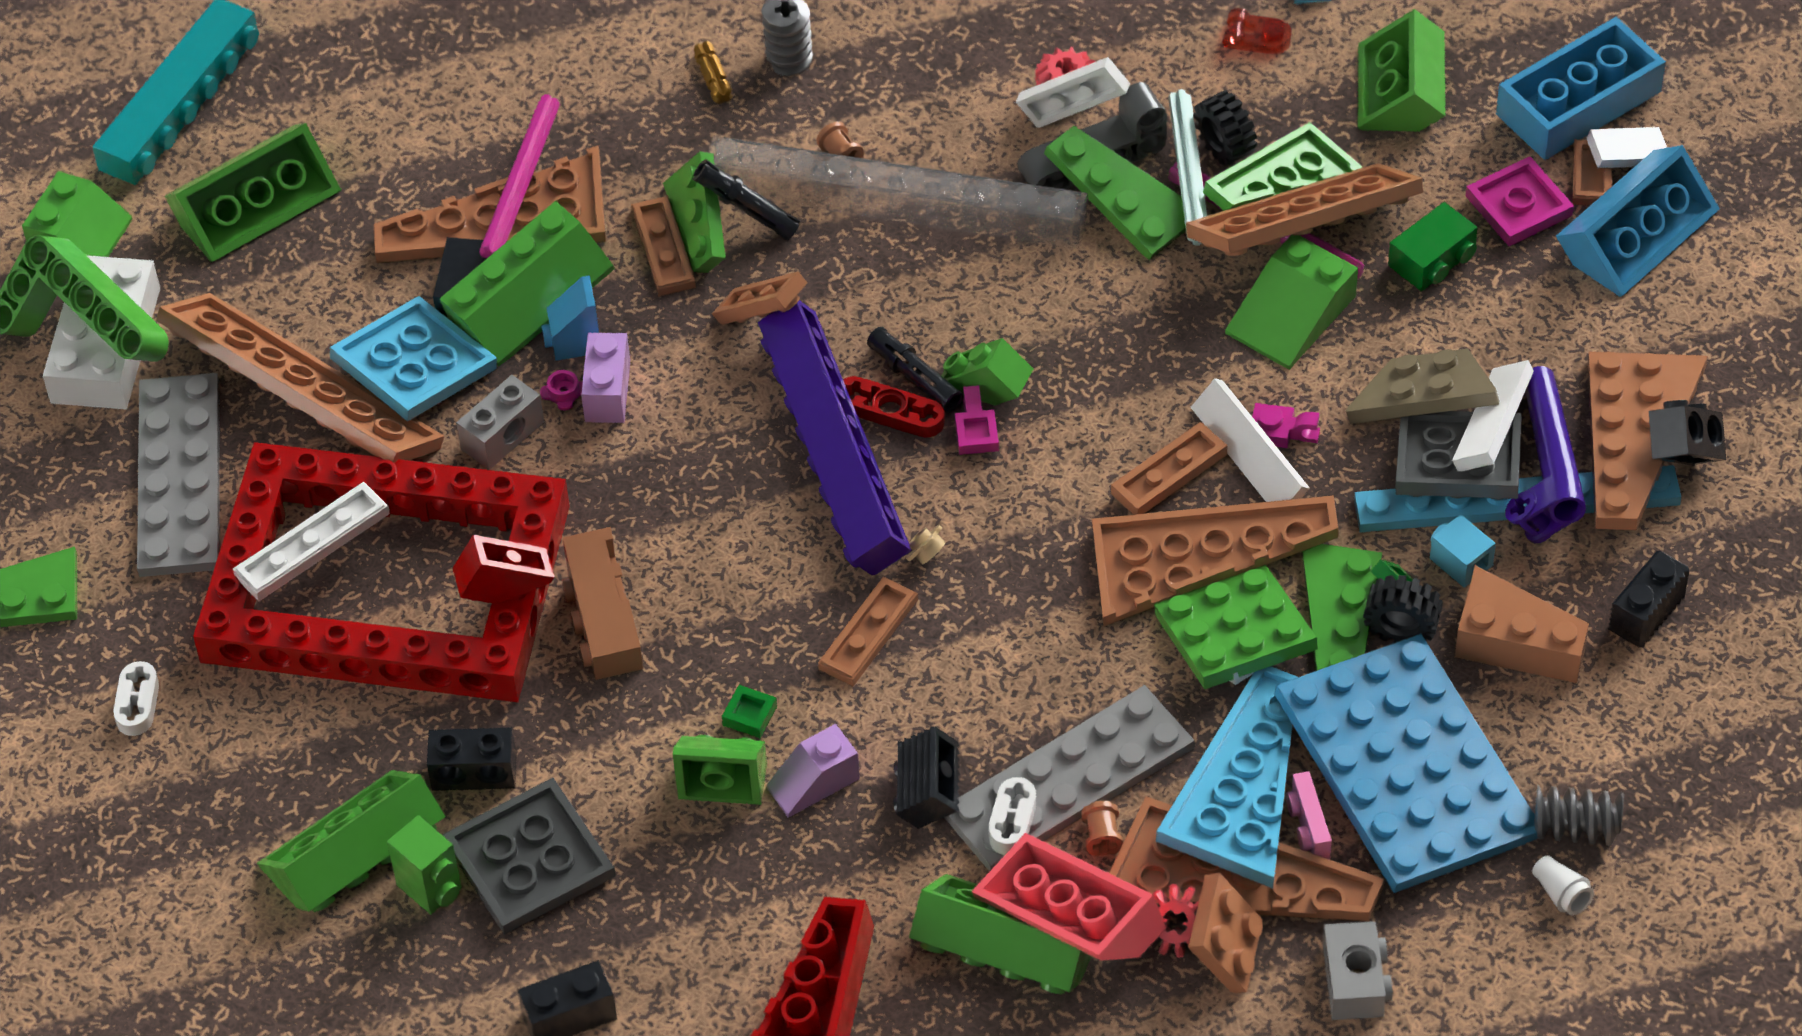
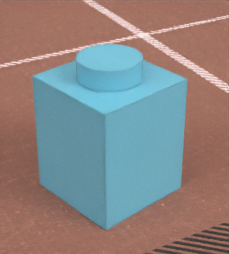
[1430,514,1496,588]

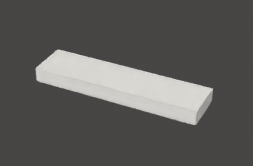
[1452,360,1534,472]
[1191,378,1310,502]
[233,482,390,602]

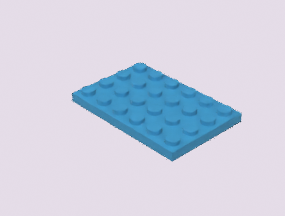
[1274,634,1538,893]

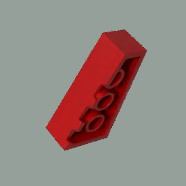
[751,897,874,1036]

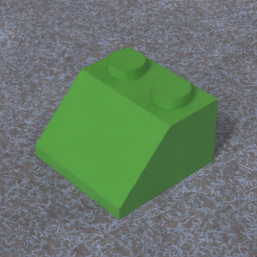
[22,171,133,257]
[672,735,767,805]

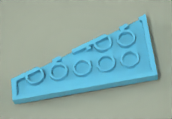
[1156,666,1298,888]

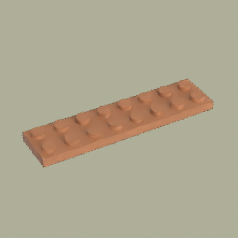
[156,293,444,463]

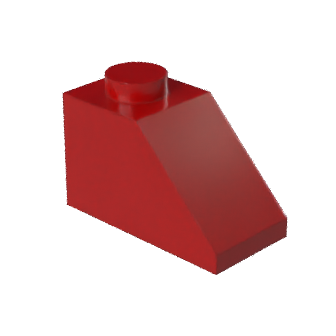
[452,535,554,604]

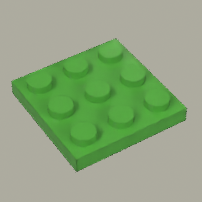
[1154,565,1318,690]

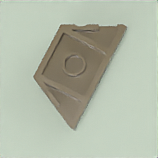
[1346,348,1500,424]

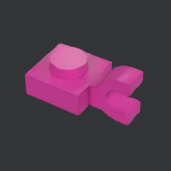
[955,385,999,455]
[1252,403,1320,448]

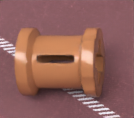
[816,122,864,172]
[1081,800,1123,856]

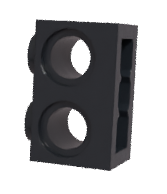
[1648,400,1726,465]
[427,727,517,791]

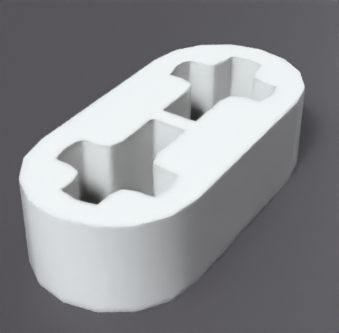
[113,661,159,736]
[989,777,1036,855]

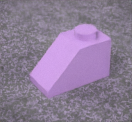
[766,724,860,818]

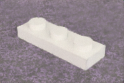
[1016,57,1130,128]

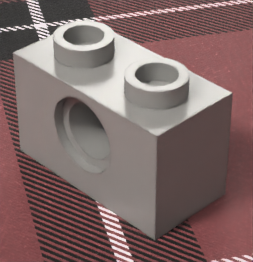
[456,375,544,470]
[1322,921,1393,1020]

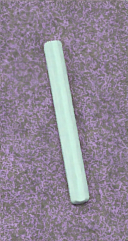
[1168,89,1207,246]

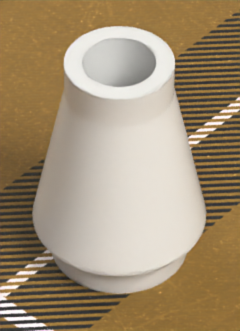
[1532,856,1594,915]

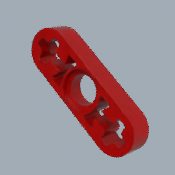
[843,376,945,437]

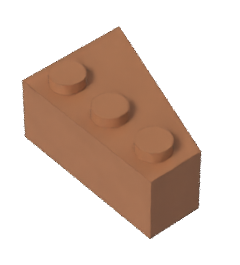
[561,527,643,680]
[1455,565,1589,683]

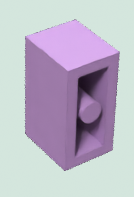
[581,333,630,423]

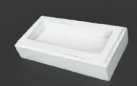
[1586,127,1667,168]

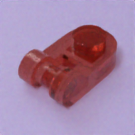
[1222,8,1292,54]

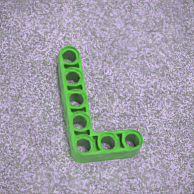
[0,235,169,362]

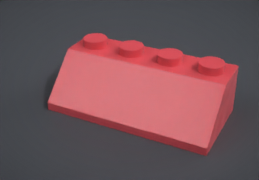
[971,833,1166,961]

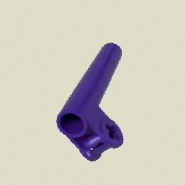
[1505,366,1586,544]

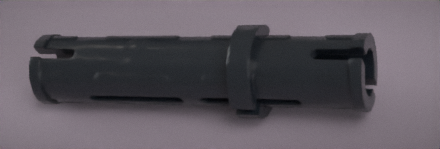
[693,159,800,240]
[867,326,964,412]

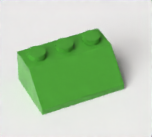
[1358,9,1445,132]

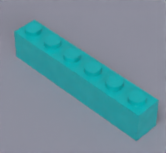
[92,0,259,186]

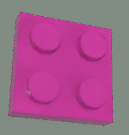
[1465,156,1574,246]

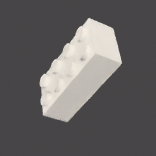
[43,255,160,409]

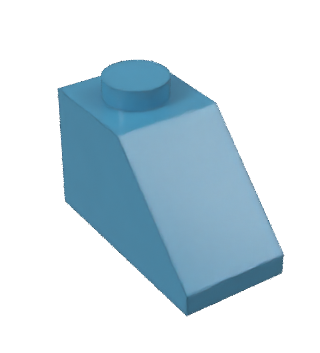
[541,276,599,361]

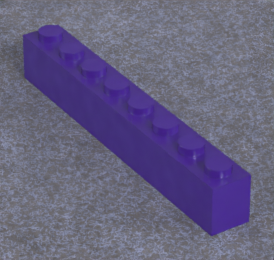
[758,300,912,575]

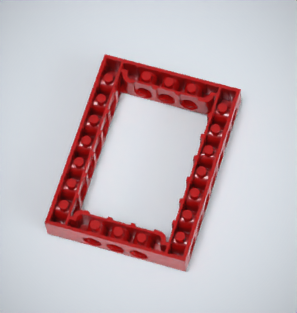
[193,442,570,702]

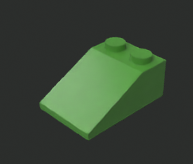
[1225,235,1358,370]

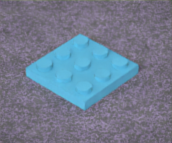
[330,296,497,422]

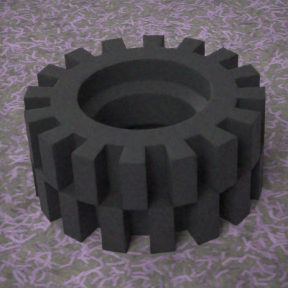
[1193,90,1257,165]
[1363,575,1443,643]

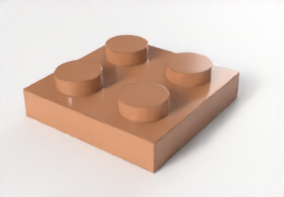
[1188,873,1263,993]

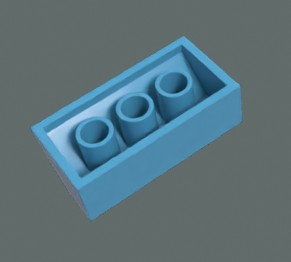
[1556,145,1720,297]

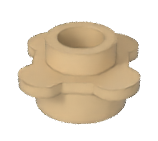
[906,525,946,565]

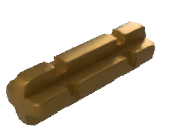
[693,41,733,104]

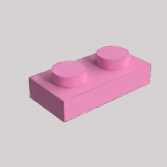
[1286,771,1332,860]

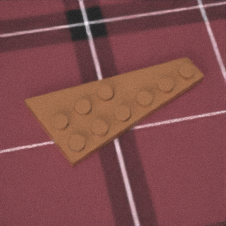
[374,145,606,263]
[1588,352,1708,530]
[1092,495,1339,627]
[1109,796,1384,921]

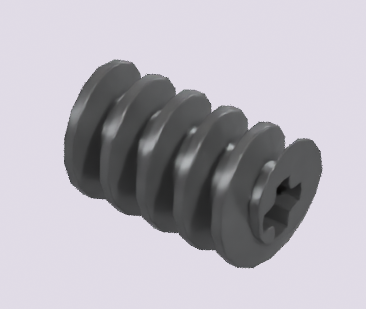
[762,0,813,76]
[1534,785,1624,846]

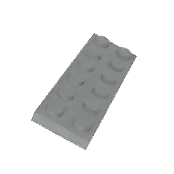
[137,373,220,577]
[944,685,1195,872]

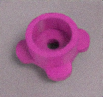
[540,370,583,411]

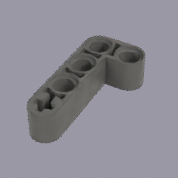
[1017,82,1167,198]

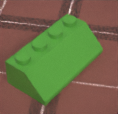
[164,123,341,262]
[440,201,615,366]
[257,770,446,912]
[909,874,1092,994]

